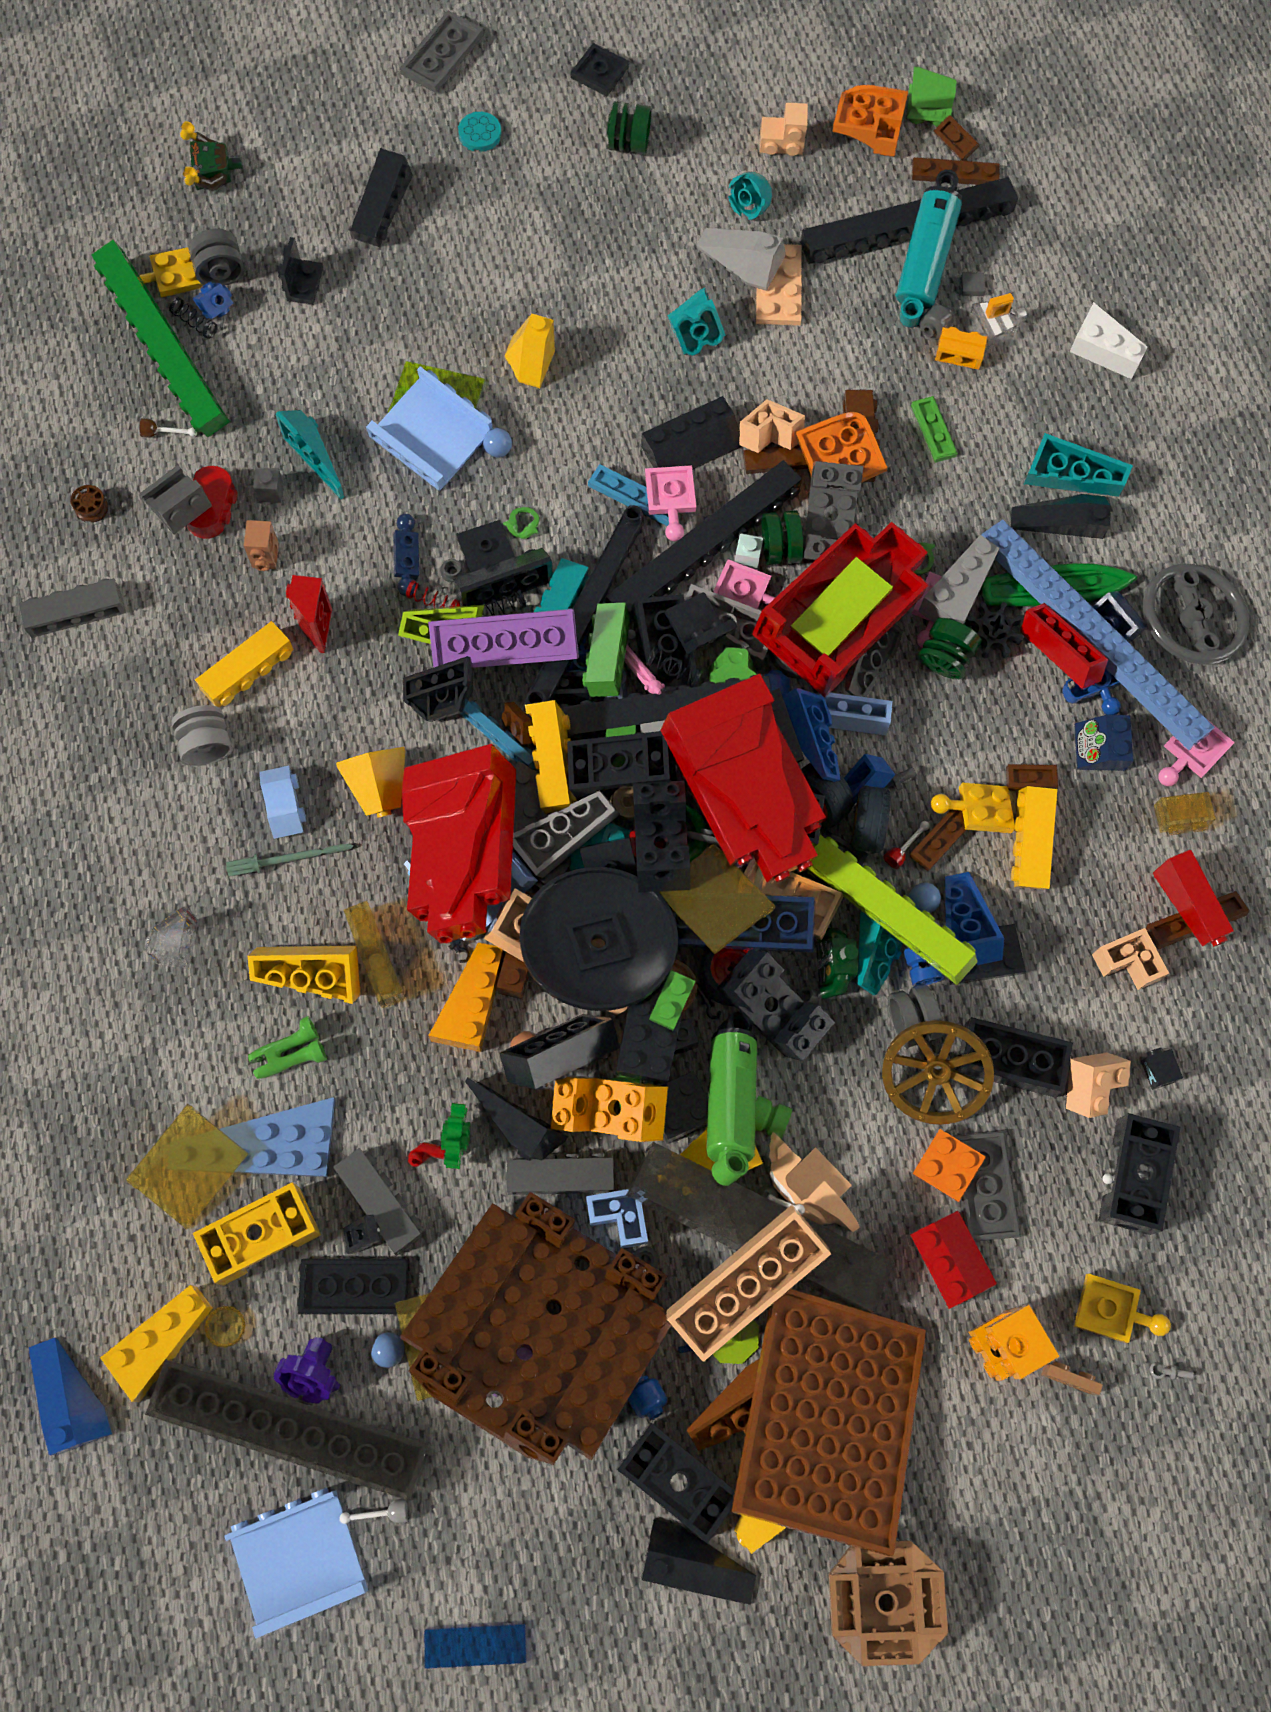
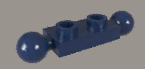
[393,513,419,596]

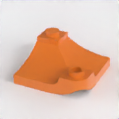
[832,85,908,157]
[796,412,887,482]

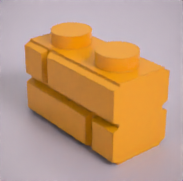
[935,327,987,370]

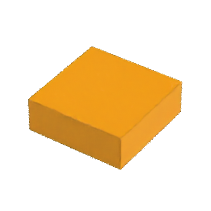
[985,293,1014,319]

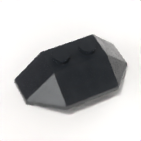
[403,656,473,722]

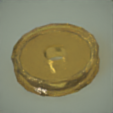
[205,1306,246,1348]

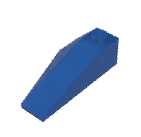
[782,688,840,782]
[945,872,1004,965]
[29,1337,112,1456]

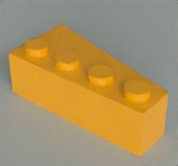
[428,942,505,1052]

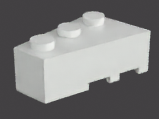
[1070,302,1147,379]

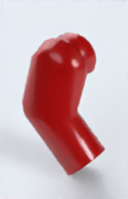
[408,1142,446,1167]

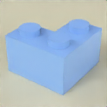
[586,1187,648,1248]

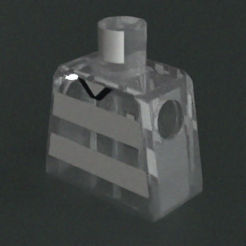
[968,301,1027,351]

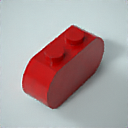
[187,466,238,539]

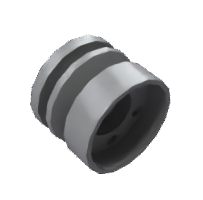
[171,705,233,766]

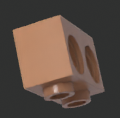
[244,520,279,571]

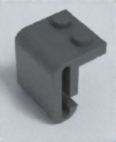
[139,465,212,534]

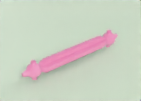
[624,645,665,695]

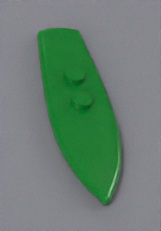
[981,563,1138,607]

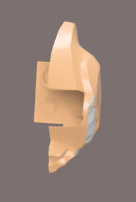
[769,1132,860,1232]

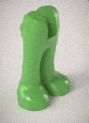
[248,1016,327,1079]

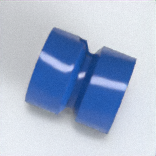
[904,948,945,986]

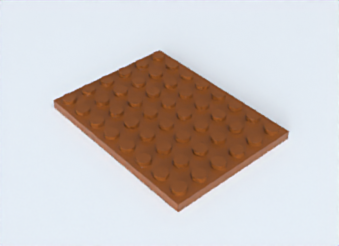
[732,1289,926,1556]

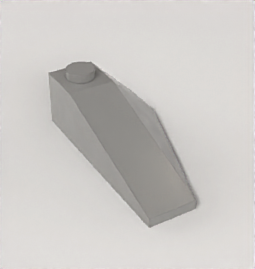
[696,228,786,291]

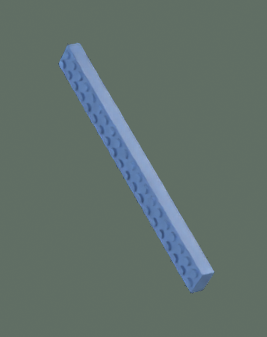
[982,520,1215,750]

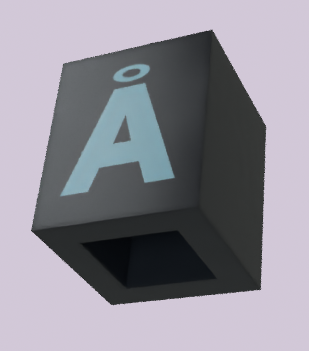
[1141,1048,1183,1090]

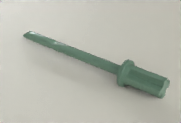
[226,844,353,877]

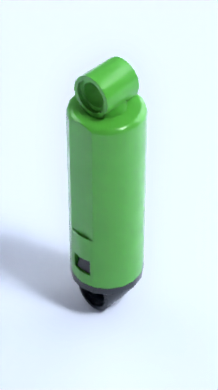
[706,1012,757,1186]

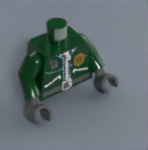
[802,928,858,1005]

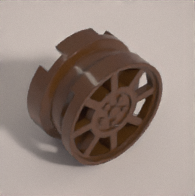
[70,485,108,523]

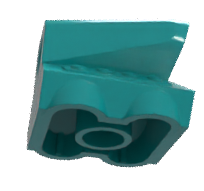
[668,288,726,355]

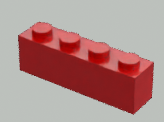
[1020,603,1108,689]

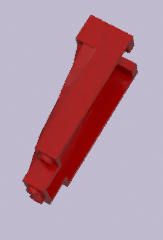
[752,522,929,697]
[660,674,826,883]
[402,743,516,943]

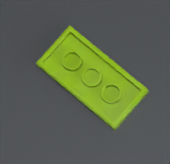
[791,557,893,657]

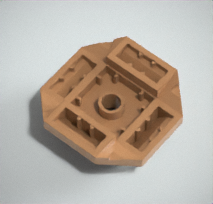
[828,1540,948,1666]

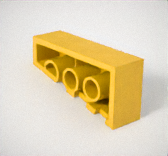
[525,700,578,814]
[1011,786,1057,890]
[248,946,360,1004]
[100,1285,213,1402]

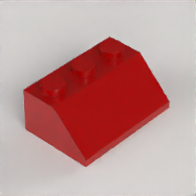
[286,575,332,653]
[910,1211,997,1309]

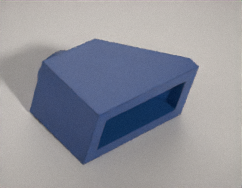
[844,754,895,805]

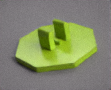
[712,1320,759,1364]

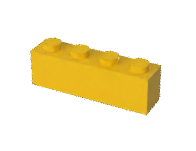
[195,621,294,707]

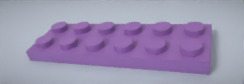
[428,609,579,668]

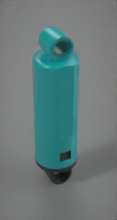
[895,170,963,328]

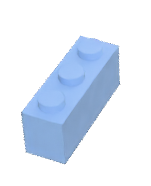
[819,692,893,735]

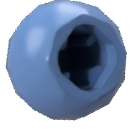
[483,428,512,458]
[909,882,941,913]
[371,1332,405,1368]

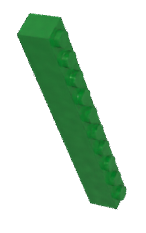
[91,240,230,437]

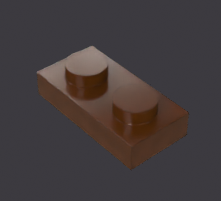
[934,115,979,161]
[502,702,532,745]
[1006,764,1058,791]

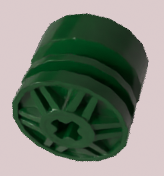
[607,101,652,155]
[917,618,981,680]

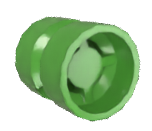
[755,1095,793,1139]

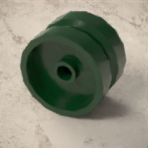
[762,510,803,566]

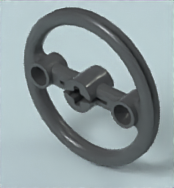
[1143,564,1249,664]

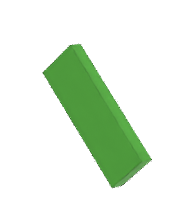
[911,396,958,463]

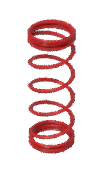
[406,580,460,608]

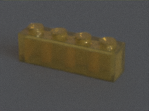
[343,901,405,1008]

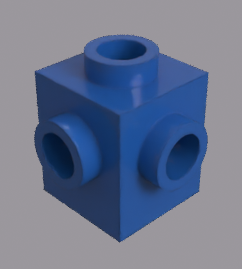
[192,282,234,319]

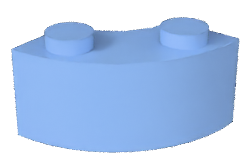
[260,766,306,839]

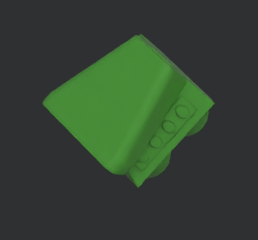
[906,67,956,126]
[709,647,757,684]

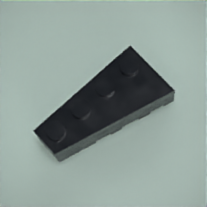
[350,148,413,247]

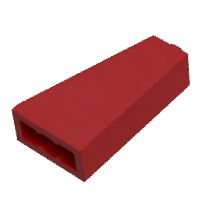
[1153,850,1234,947]

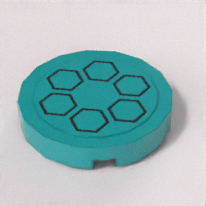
[458,111,501,152]

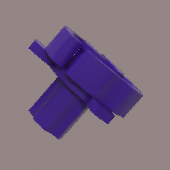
[274,1337,340,1404]

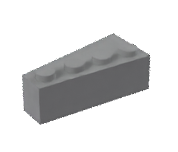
[918,535,999,624]
[685,584,770,670]
[513,791,620,878]

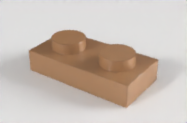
[1041,1361,1103,1395]

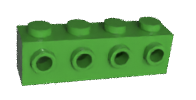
[583,603,631,697]

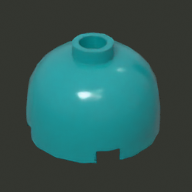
[728,171,772,220]

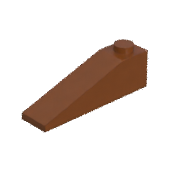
[687,1358,760,1451]

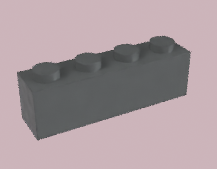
[19,578,126,638]
[333,1148,423,1256]
[507,1153,614,1195]

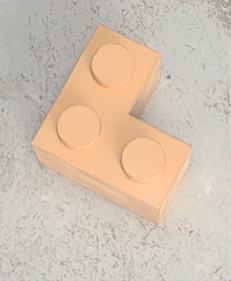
[759,103,808,156]
[739,399,805,453]
[1092,928,1169,990]
[1066,1053,1131,1118]

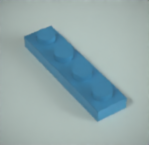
[588,464,669,526]
[460,701,535,770]

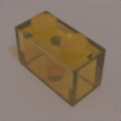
[1154,792,1216,835]

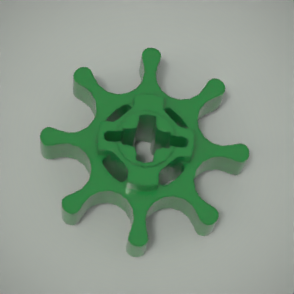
[441,1103,471,1169]

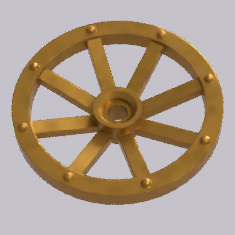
[882,1020,994,1125]

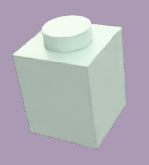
[735,534,763,570]

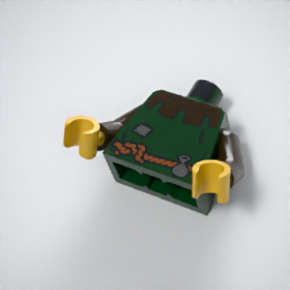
[180,121,243,191]

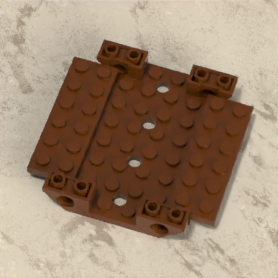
[400,1192,672,1465]

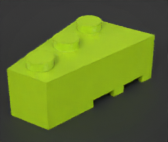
[398,605,484,644]

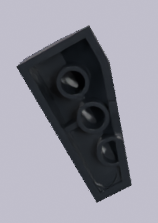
[1010,494,1111,539]

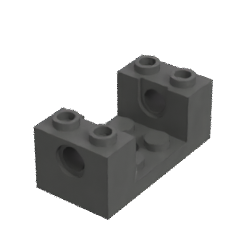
[802,461,864,560]

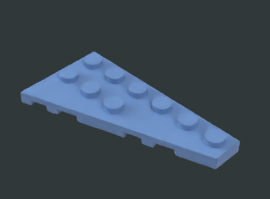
[168,1097,335,1177]

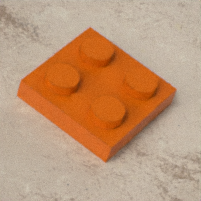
[913,1129,986,1202]

